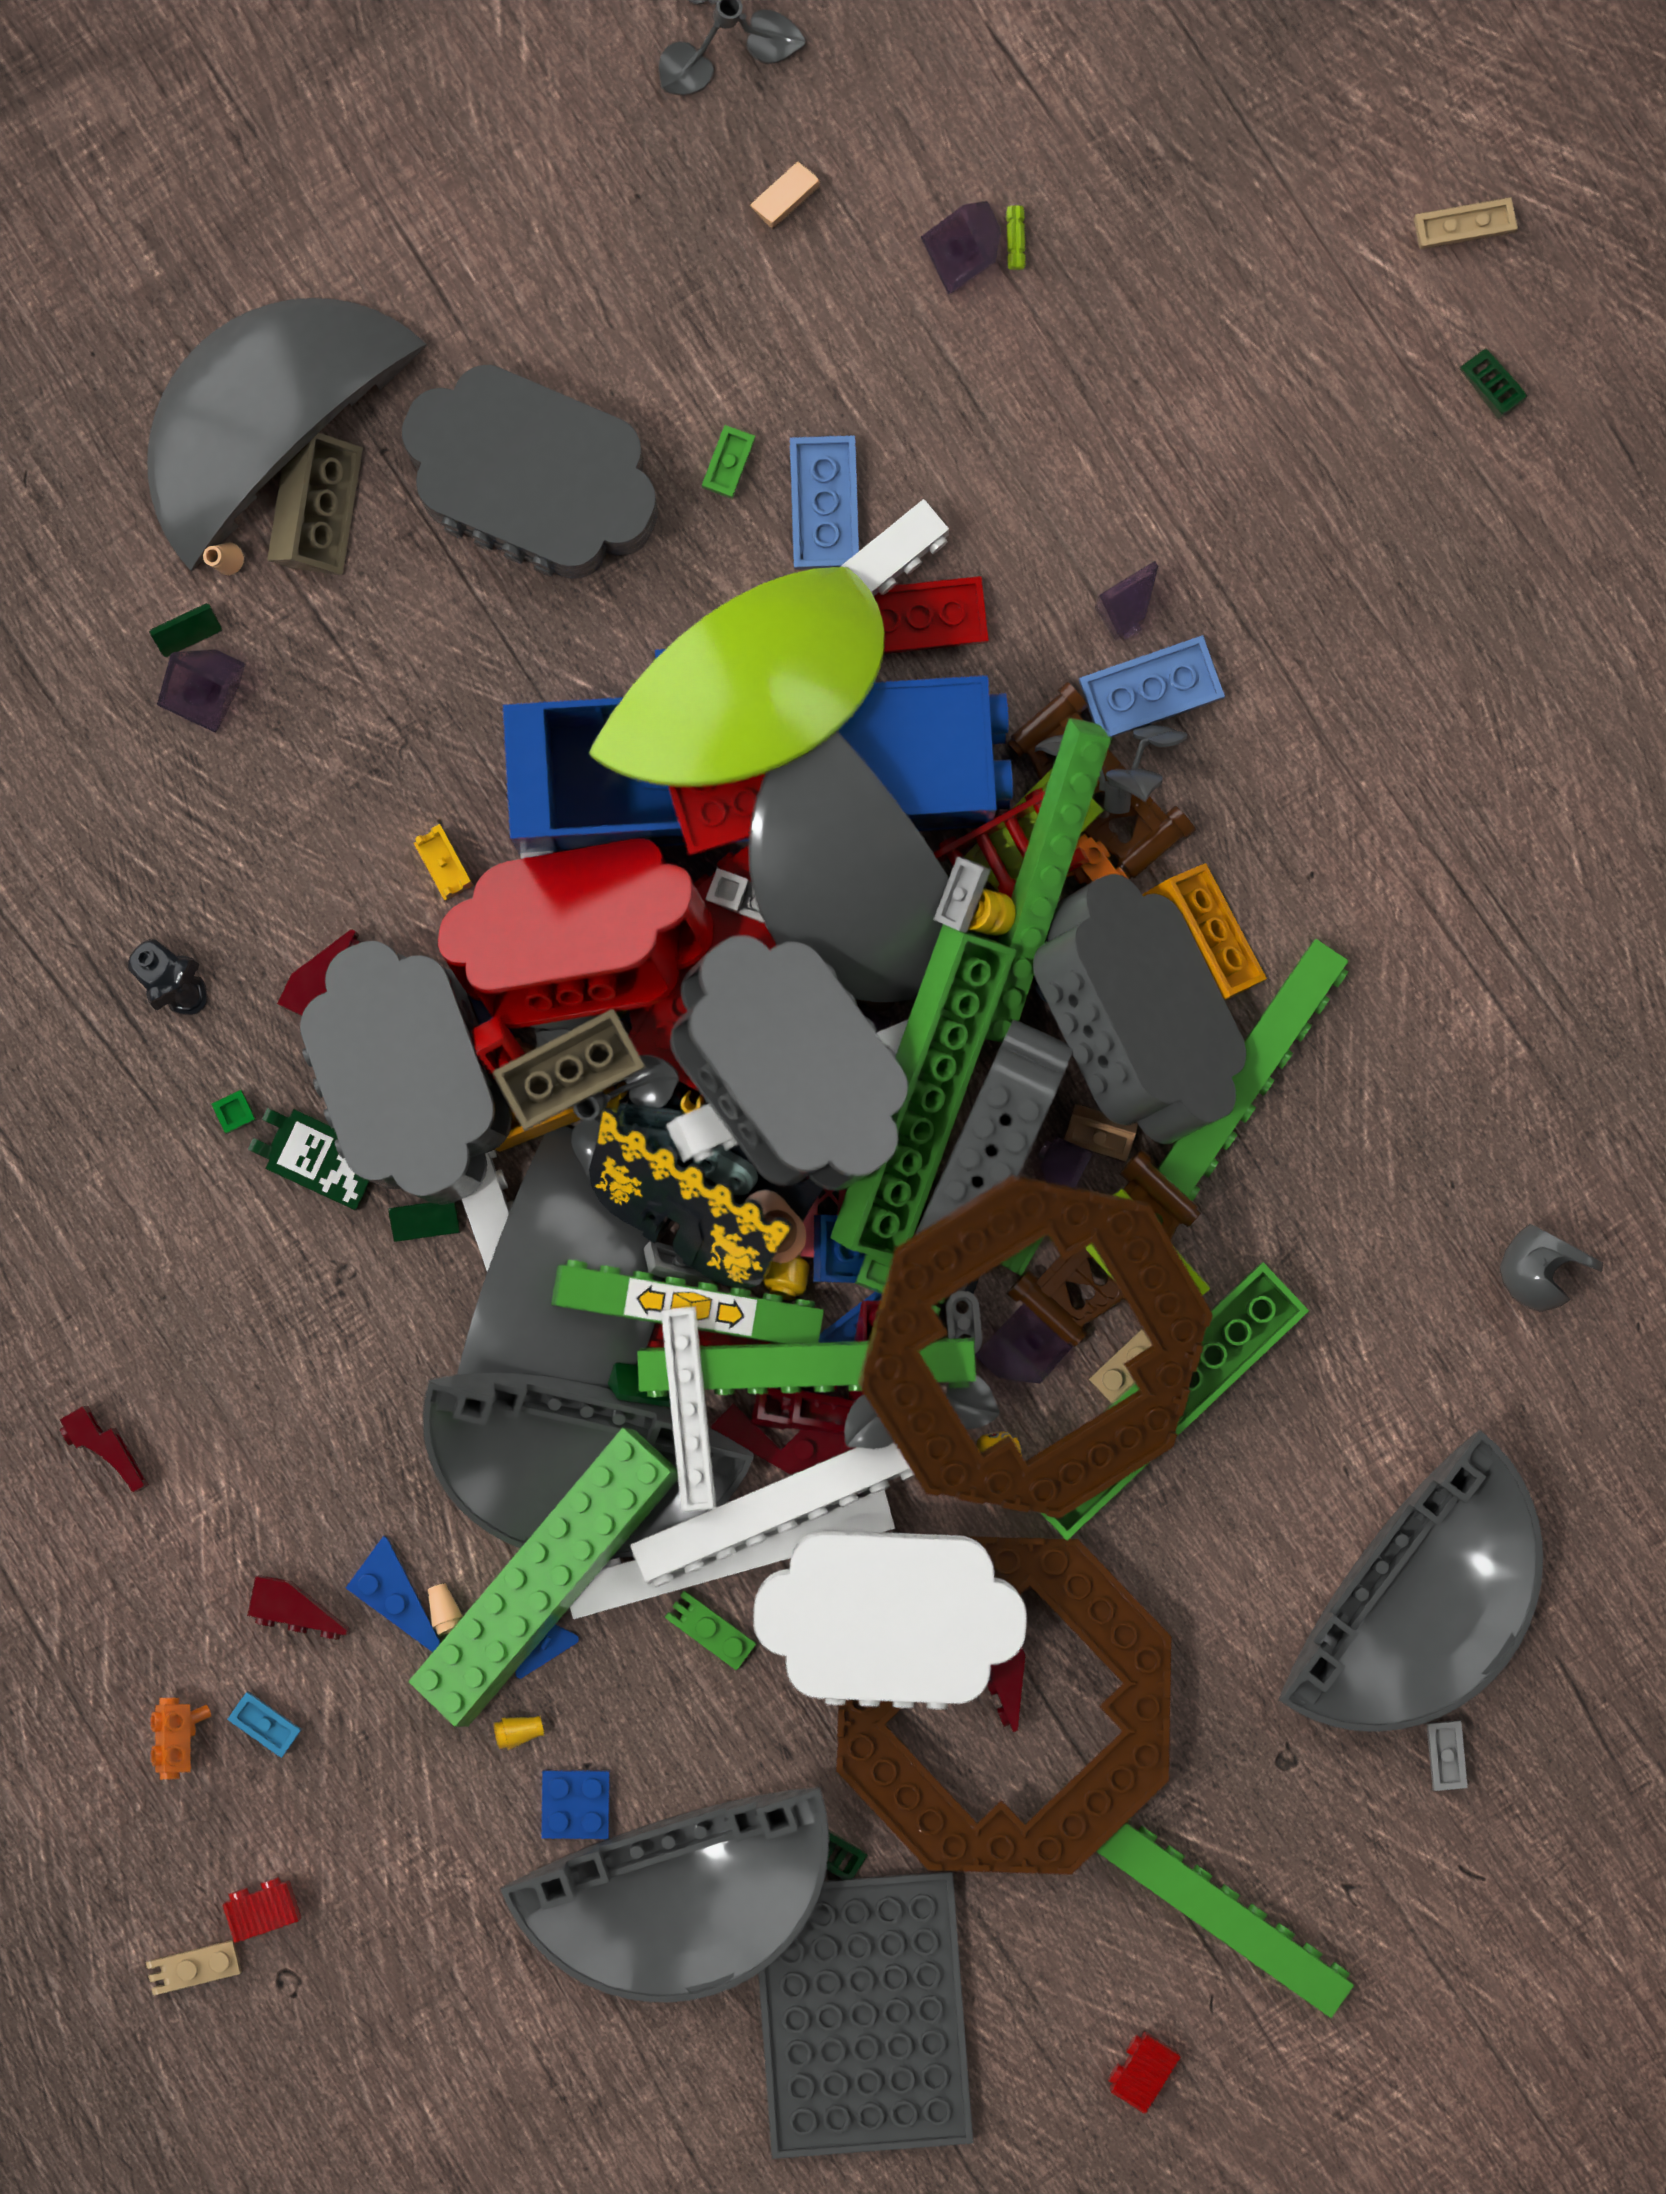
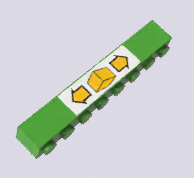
[551,1260,824,1344]

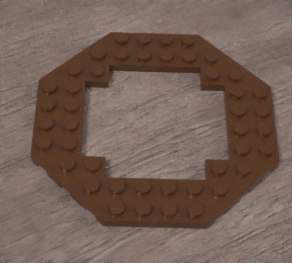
[858,1175,1213,1518]
[836,1536,1172,1875]

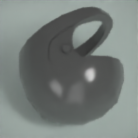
[1499,1224,1603,1312]

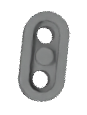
[946,1291,982,1353]

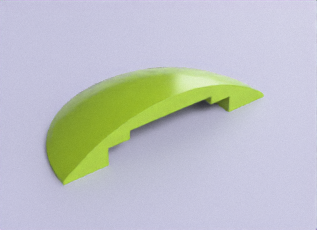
[589,567,885,786]

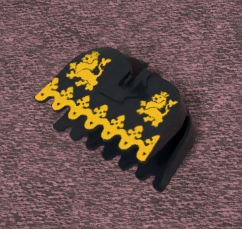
[589,1090,824,1288]

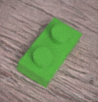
[702,425,755,499]

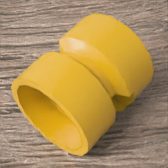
[968,889,1016,936]

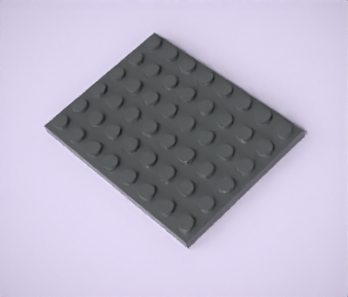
[758,1871,973,2159]

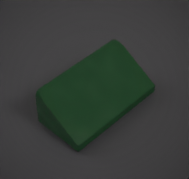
[149,603,222,657]
[388,1201,460,1242]
[608,1362,671,1407]

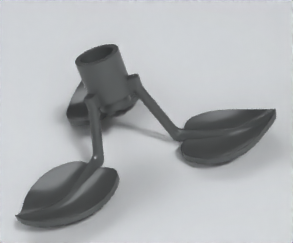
[659,0,806,95]
[1035,725,1188,814]
[537,1029,679,1178]
[844,1376,999,1449]

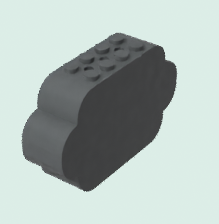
[402,365,658,579]
[1033,874,1246,1144]
[670,936,907,1190]
[300,941,512,1205]
[915,1019,1073,1292]

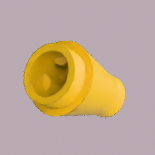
[493,1716,544,1750]

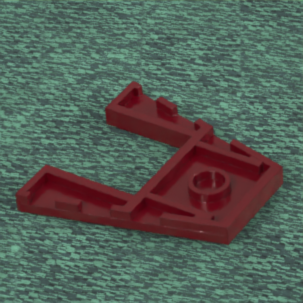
[711,1386,857,1476]

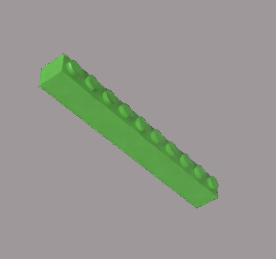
[985,718,1111,1042]
[1155,939,1349,1224]
[637,1338,976,1397]
[1096,1820,1354,2018]

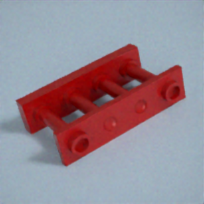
[933,788,1090,898]

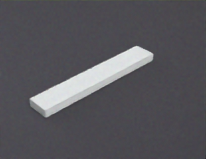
[661,1306,716,1512]

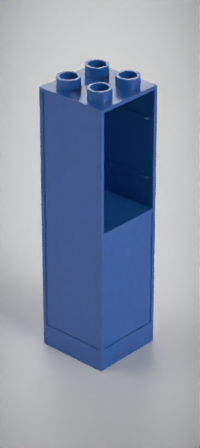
[503,676,1013,856]

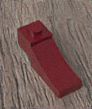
[751,1388,855,1435]
[60,1406,149,1493]

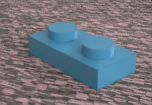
[227,1691,302,1758]

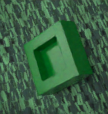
[211,1090,256,1134]

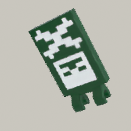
[248,1108,370,1211]

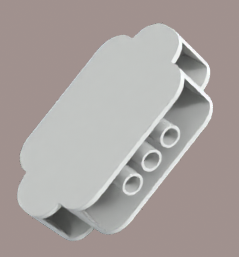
[754,1530,1026,1709]

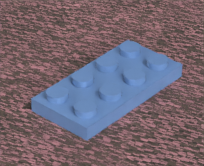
[790,436,859,570]
[1079,635,1225,738]

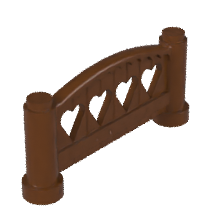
[1007,682,1196,879]
[1006,1149,1201,1347]

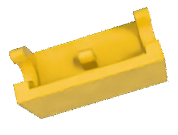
[414,824,474,901]

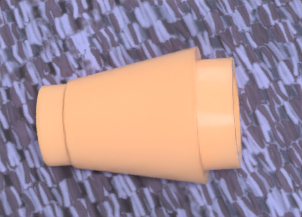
[203,542,244,575]
[427,1583,463,1636]

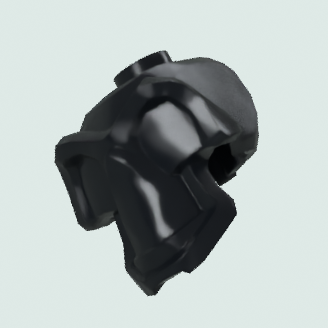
[127,939,208,1015]

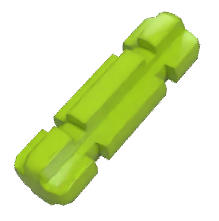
[1006,205,1026,270]

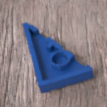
[346,1536,441,1652]

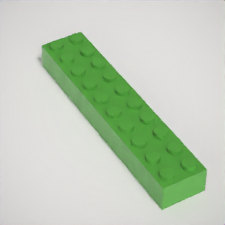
[830,924,1017,1260]
[1040,1262,1309,1540]
[408,1428,678,1727]

